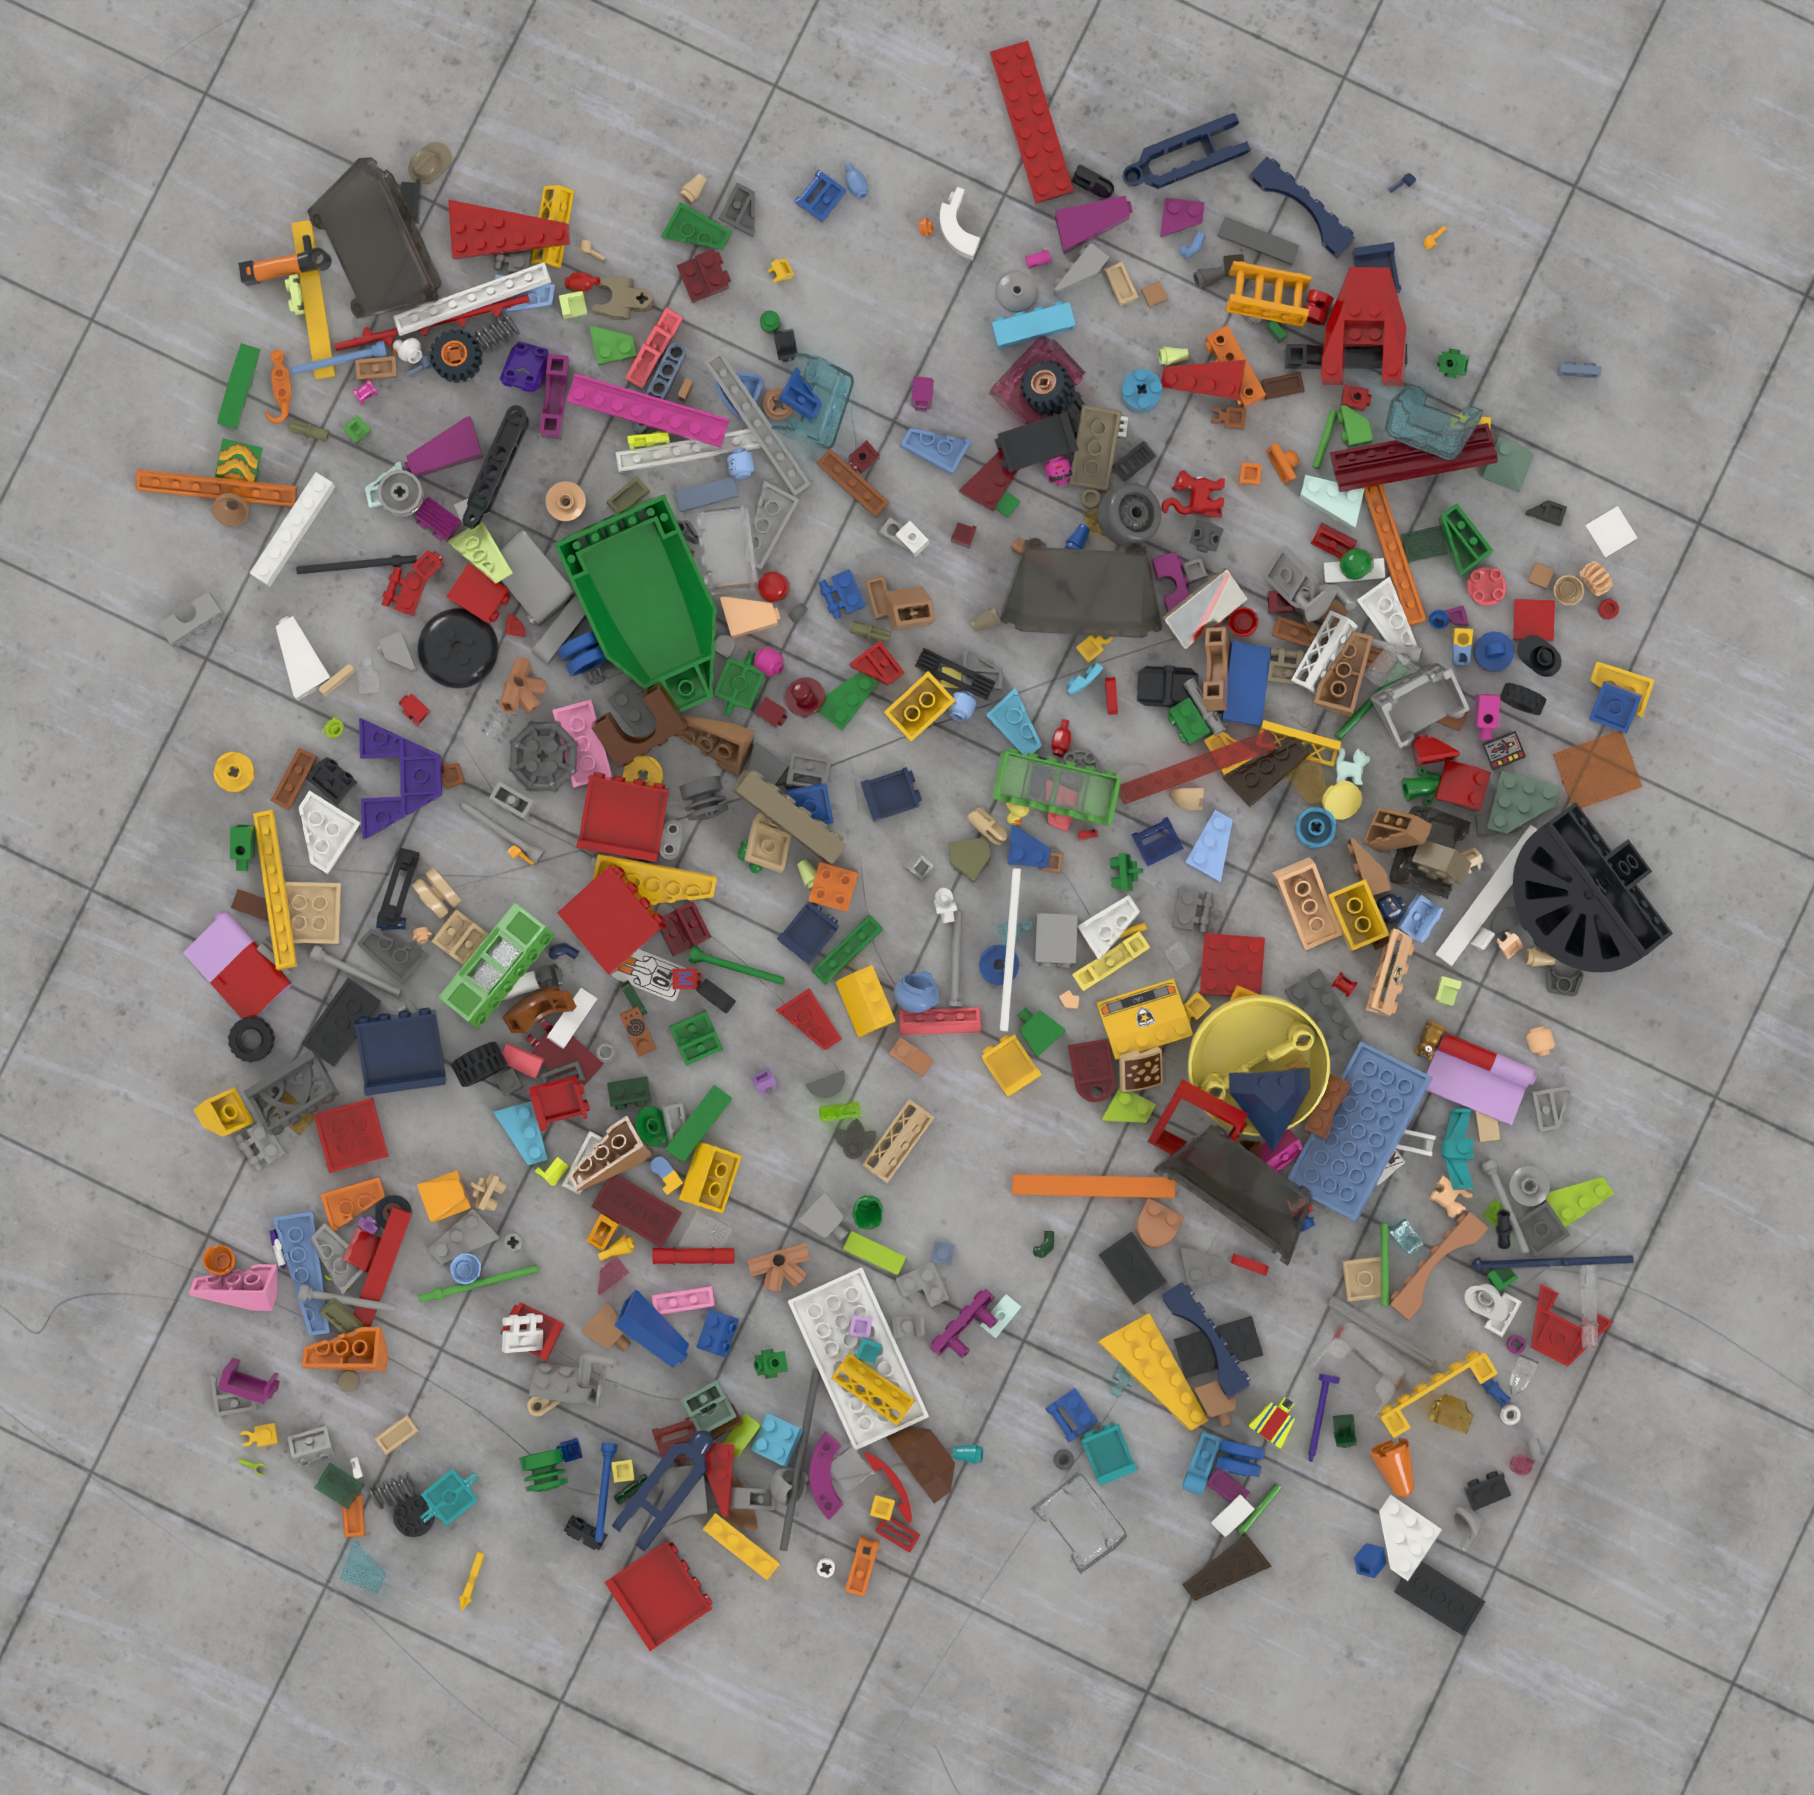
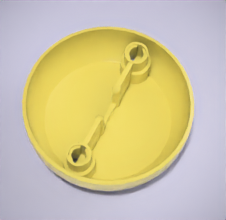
[1188,995,1330,1136]

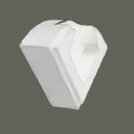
[350,1457,364,1478]

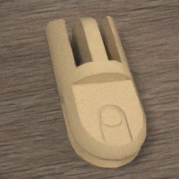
[967,807,1007,845]

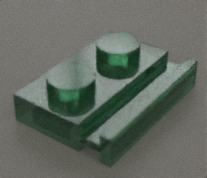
[1401,525,1447,563]
[314,1463,365,1510]

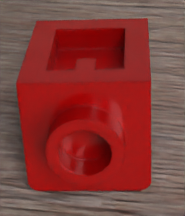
[411,550,445,582]

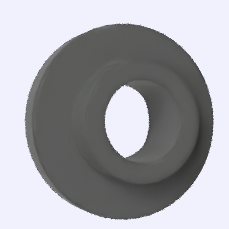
[1054,1449,1074,1470]

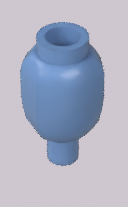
[845,163,868,199]

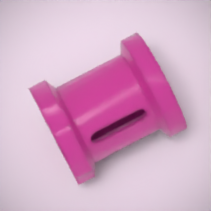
[352,379,378,405]

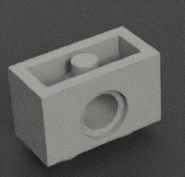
[489,781,536,821]

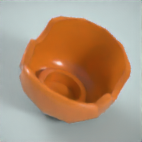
[203,1244,236,1276]

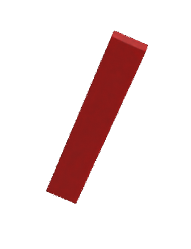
[353,1206,413,1327]

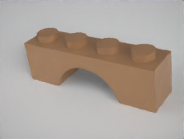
[1203,627,1230,711]

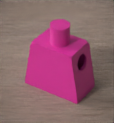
[1474,694,1500,740]

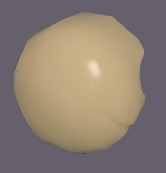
[1553,575,1584,606]

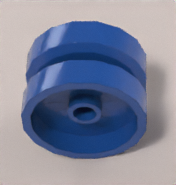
[557,631,607,677]
[1216,1439,1266,1477]

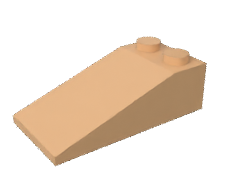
[1272,857,1342,951]

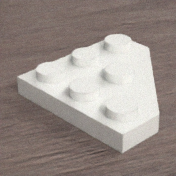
[298,790,361,874]
[1379,1495,1442,1581]

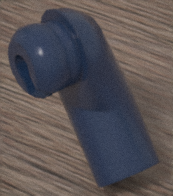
[548,943,580,960]

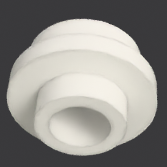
[1500,1405,1521,1425]

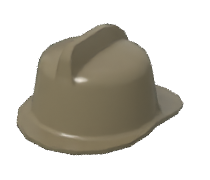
[408,142,452,185]

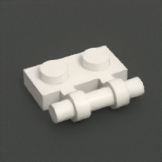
[502,1313,543,1353]

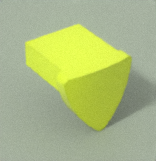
[534,1157,570,1186]

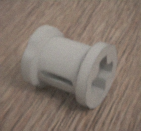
[504,1233,524,1252]

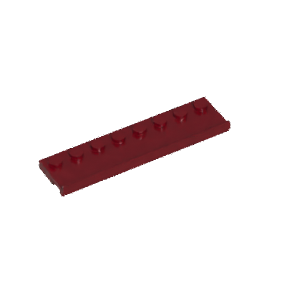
[1330,423,1498,492]

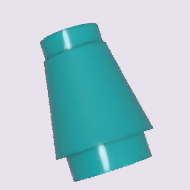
[953,1444,983,1464]

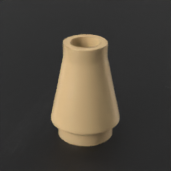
[679,174,707,204]
[1524,947,1556,967]

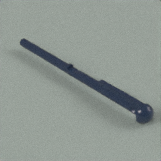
[1472,1255,1634,1273]

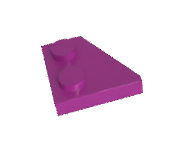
[1160,198,1205,237]

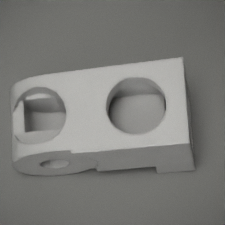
[877,517,910,552]

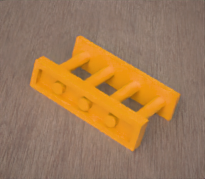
[1225,261,1312,327]

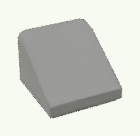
[903,851,934,881]

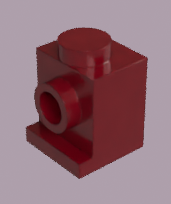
[848,440,880,474]

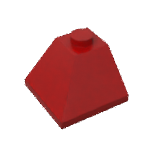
[1411,735,1460,766]

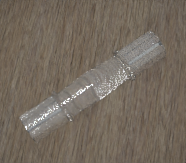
[1579,1265,1599,1348]

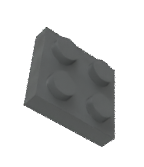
[1517,1201,1570,1258]

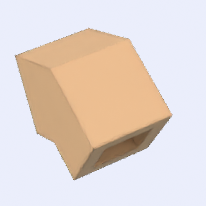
[1058,990,1079,1009]

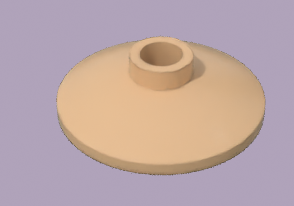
[546,481,586,522]

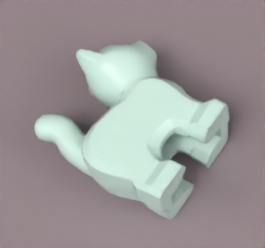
[1336,747,1370,786]

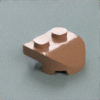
[1135,1198,1185,1249]

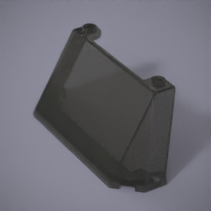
[307,157,442,319]
[1000,538,1162,638]
[1153,1125,1313,1266]

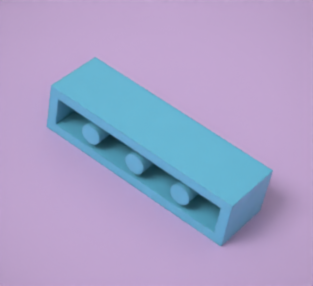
[991,301,1076,349]

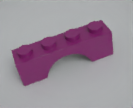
[539,354,570,439]

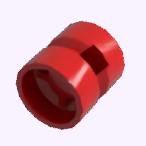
[1303,289,1334,326]

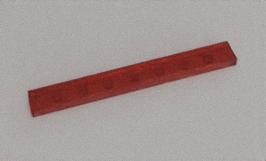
[1119,730,1276,805]

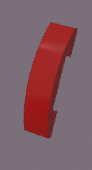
[864,1452,912,1524]

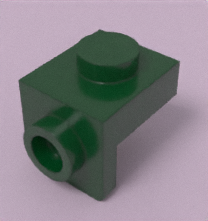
[1333,1414,1357,1448]

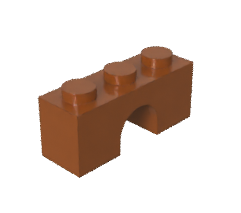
[1303,1074,1352,1141]

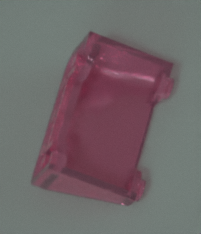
[989,336,1086,425]

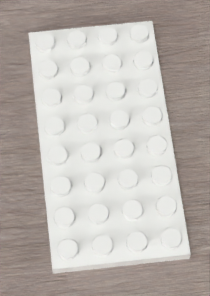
[788,1267,929,1450]

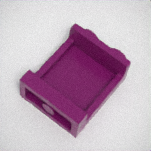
[218,1358,280,1404]

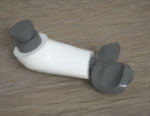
[488,964,563,1000]

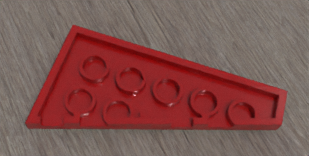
[448,199,570,260]

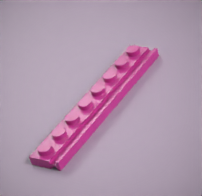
[567,373,730,448]

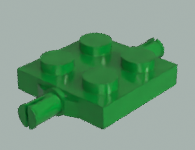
[713,651,765,717]

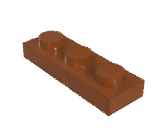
[270,747,318,810]

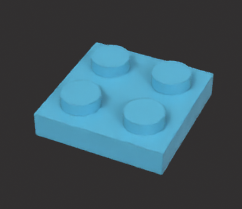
[751,1413,804,1467]

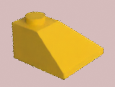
[193,1087,254,1137]

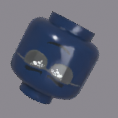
[1376,894,1406,924]

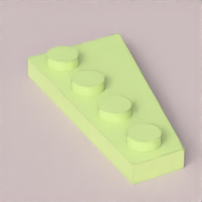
[448,520,513,584]

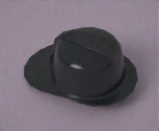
[1517,635,1562,677]

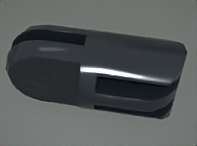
[1071,164,1114,198]

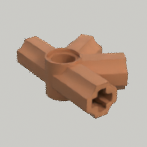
[498,657,546,714]
[747,1242,810,1292]

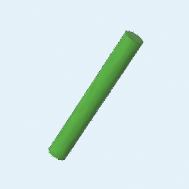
[1312,410,1337,469]
[1237,1483,1282,1536]

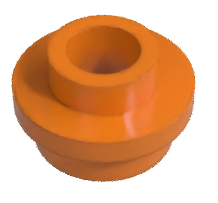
[919,217,934,237]

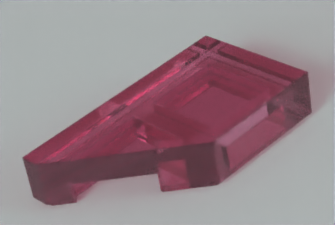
[597,1256,630,1295]

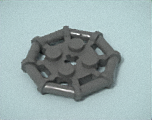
[508,720,579,793]

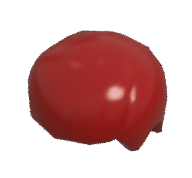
[757,571,790,602]
[1227,607,1259,638]

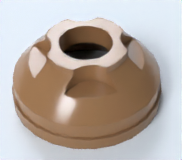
[212,493,249,526]

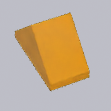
[586,1214,620,1251]

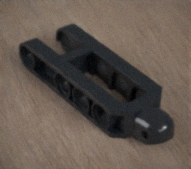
[462,405,529,530]

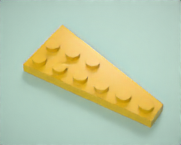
[592,854,717,905]

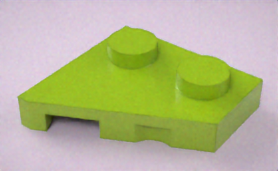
[1101,1087,1156,1123]

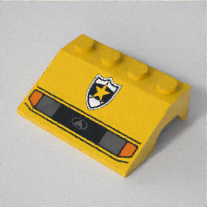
[1096,978,1193,1061]

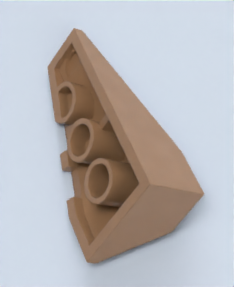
[1314,631,1373,718]
[678,714,755,775]

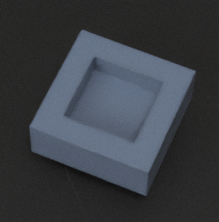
[931,1241,955,1265]

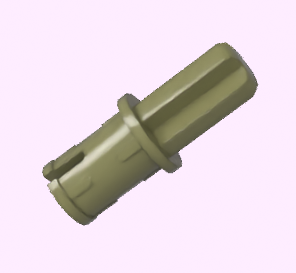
[288,420,330,442]
[850,621,891,642]

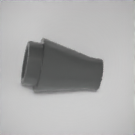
[1193,267,1225,288]

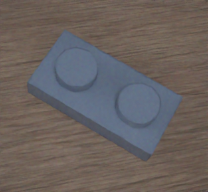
[1558,361,1601,378]

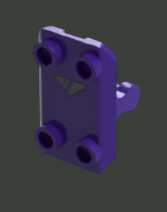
[499,342,549,392]

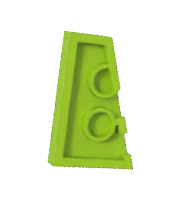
[1544,1177,1615,1228]

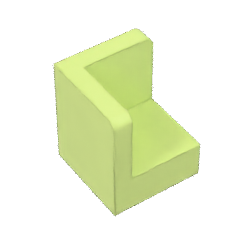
[559,291,587,319]
[1434,976,1462,1006]

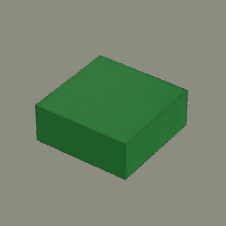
[1266,321,1287,343]
[996,491,1020,518]

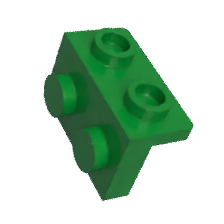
[1167,697,1210,746]

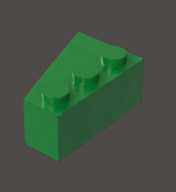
[1438,503,1494,578]

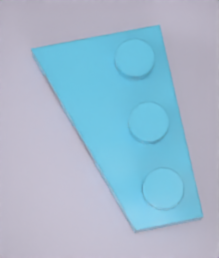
[986,688,1042,756]
[493,1101,548,1165]

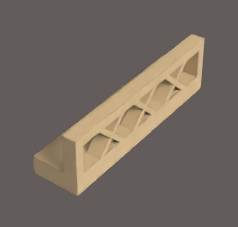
[862,1099,935,1183]

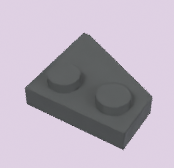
[718,183,755,237]

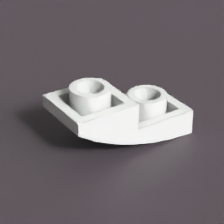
[1211,1494,1255,1537]

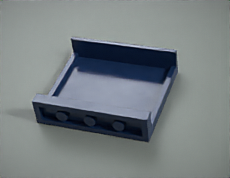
[353,1007,447,1096]

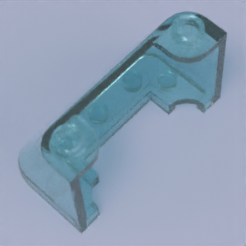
[1385,383,1483,460]

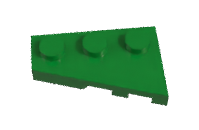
[661,202,733,250]
[817,672,879,731]

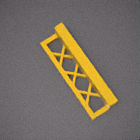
[530,185,574,269]
[1255,720,1341,767]
[831,1352,915,1426]

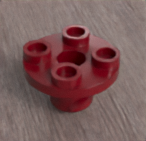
[785,677,826,718]

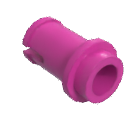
[1025,249,1051,269]

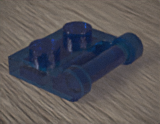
[1131,817,1184,867]

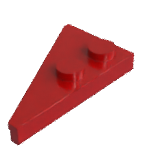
[706,1442,735,1516]

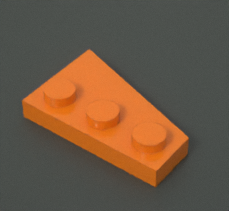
[320,1176,386,1231]

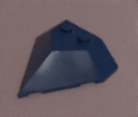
[1228,1067,1310,1152]

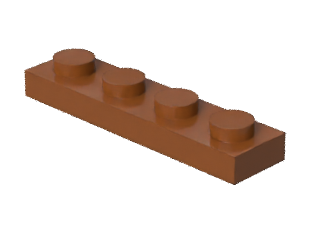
[816,449,889,518]

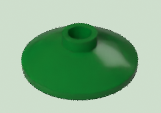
[635,1106,668,1147]

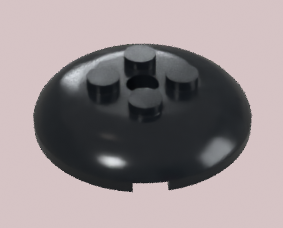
[418,608,498,689]

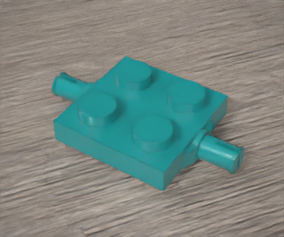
[419,1468,479,1527]

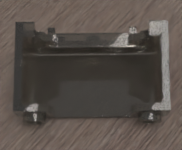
[1389,806,1471,899]

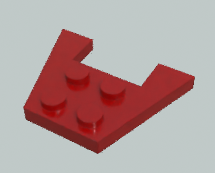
[1530,1284,1613,1367]

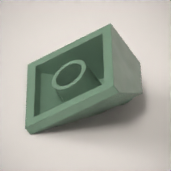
[1482,437,1534,492]

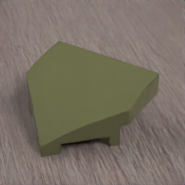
[948,837,991,883]

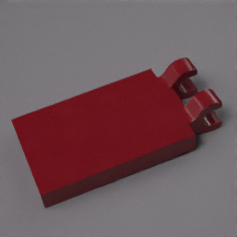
[525,1018,604,1086]

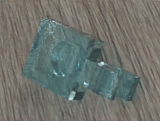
[997,920,1034,945]
[1110,1363,1135,1398]

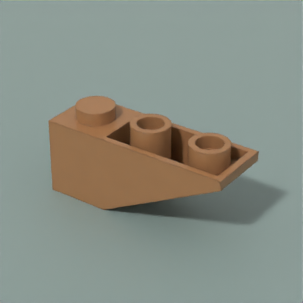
[1346,838,1391,896]

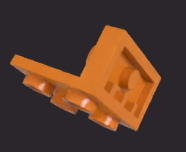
[809,861,859,912]

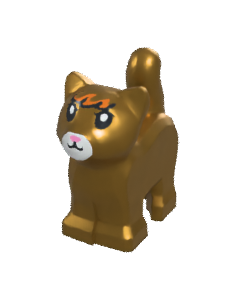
[1414,1019,1446,1060]

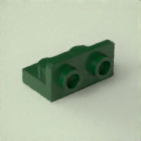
[607,1076,651,1110]

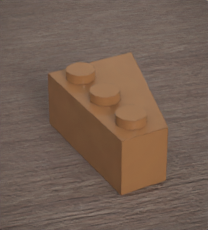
[1363,807,1432,853]

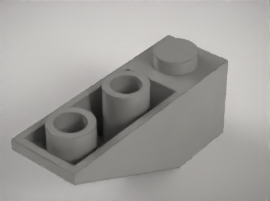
[1053,243,1110,295]

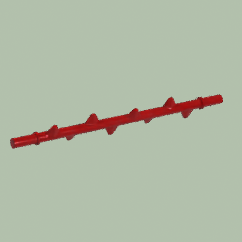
[334,294,530,351]

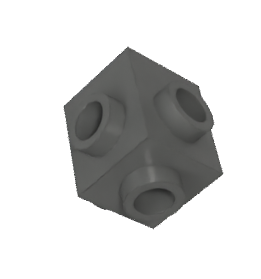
[1189,520,1224,553]

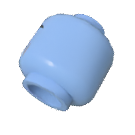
[727,448,754,479]
[947,690,977,722]

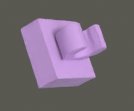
[849,1315,873,1338]

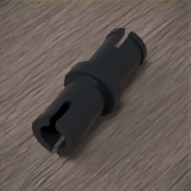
[1495,1209,1512,1249]

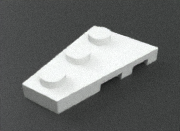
[1077,895,1140,961]

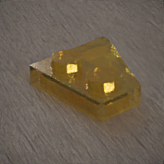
[1286,760,1327,804]

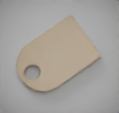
[744,813,791,873]

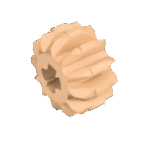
[1579,561,1613,596]

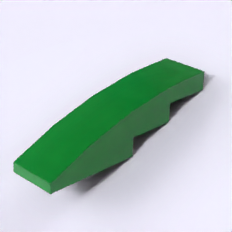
[217,343,261,429]

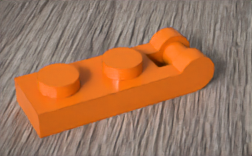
[845,1535,880,1597]

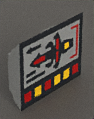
[1482,731,1526,770]

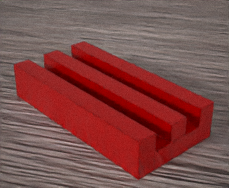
[875,1517,920,1553]

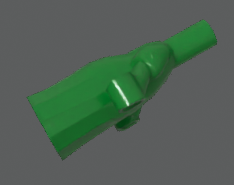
[1402,767,1441,806]

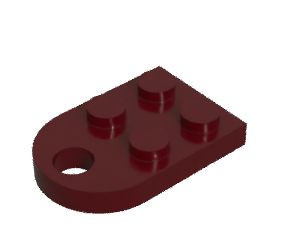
[1068,1038,1116,1102]

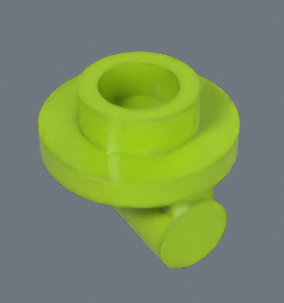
[321,716,344,738]

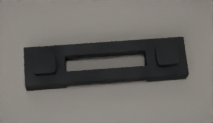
[915,648,996,700]
[377,848,420,929]

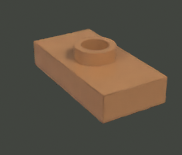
[355,356,398,381]

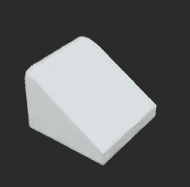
[1469,927,1495,951]

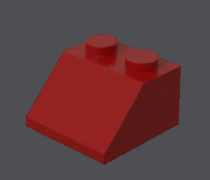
[1435,760,1491,811]

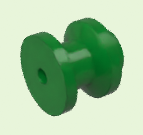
[760,310,780,333]

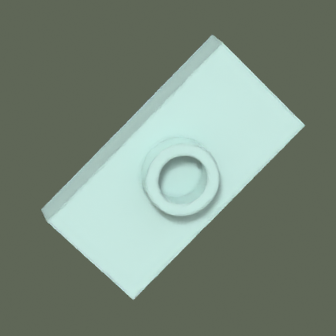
[980,1294,1021,1338]

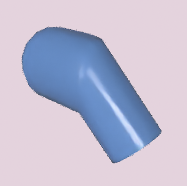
[1179,232,1206,258]

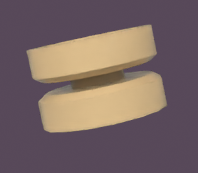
[412,867,463,919]

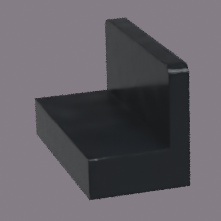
[399,179,422,224]

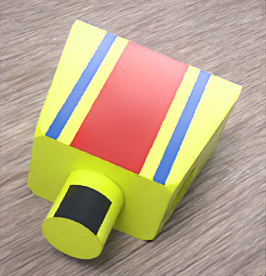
[1247,1397,1295,1449]

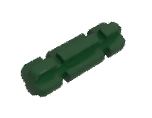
[614,1474,648,1505]

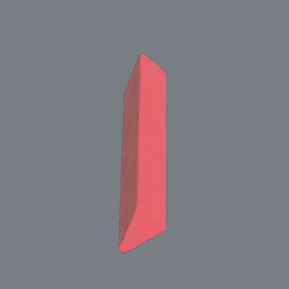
[899,1007,981,1035]

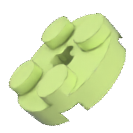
[285,274,305,315]

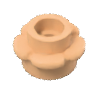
[412,927,432,944]

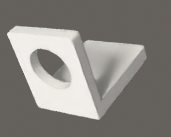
[896,521,929,558]

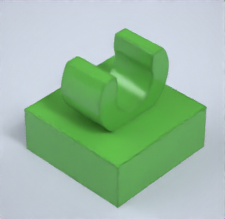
[343,415,371,444]

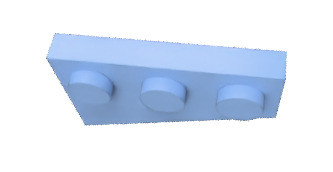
[1185,810,1233,882]

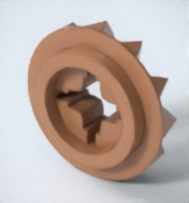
[763,388,794,421]

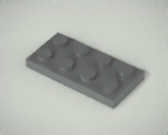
[1285,969,1362,1058]

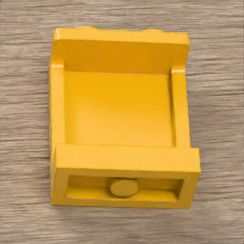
[981,1034,1042,1098]

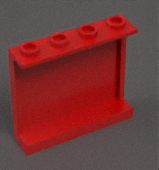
[576,772,670,862]
[557,864,666,975]
[605,1540,713,1651]

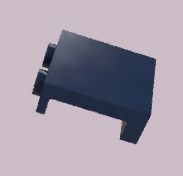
[1352,242,1401,293]
[861,767,922,822]
[777,901,839,965]

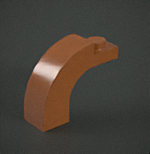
[502,986,577,1033]

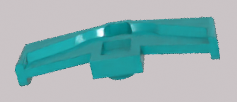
[1442,1109,1474,1190]

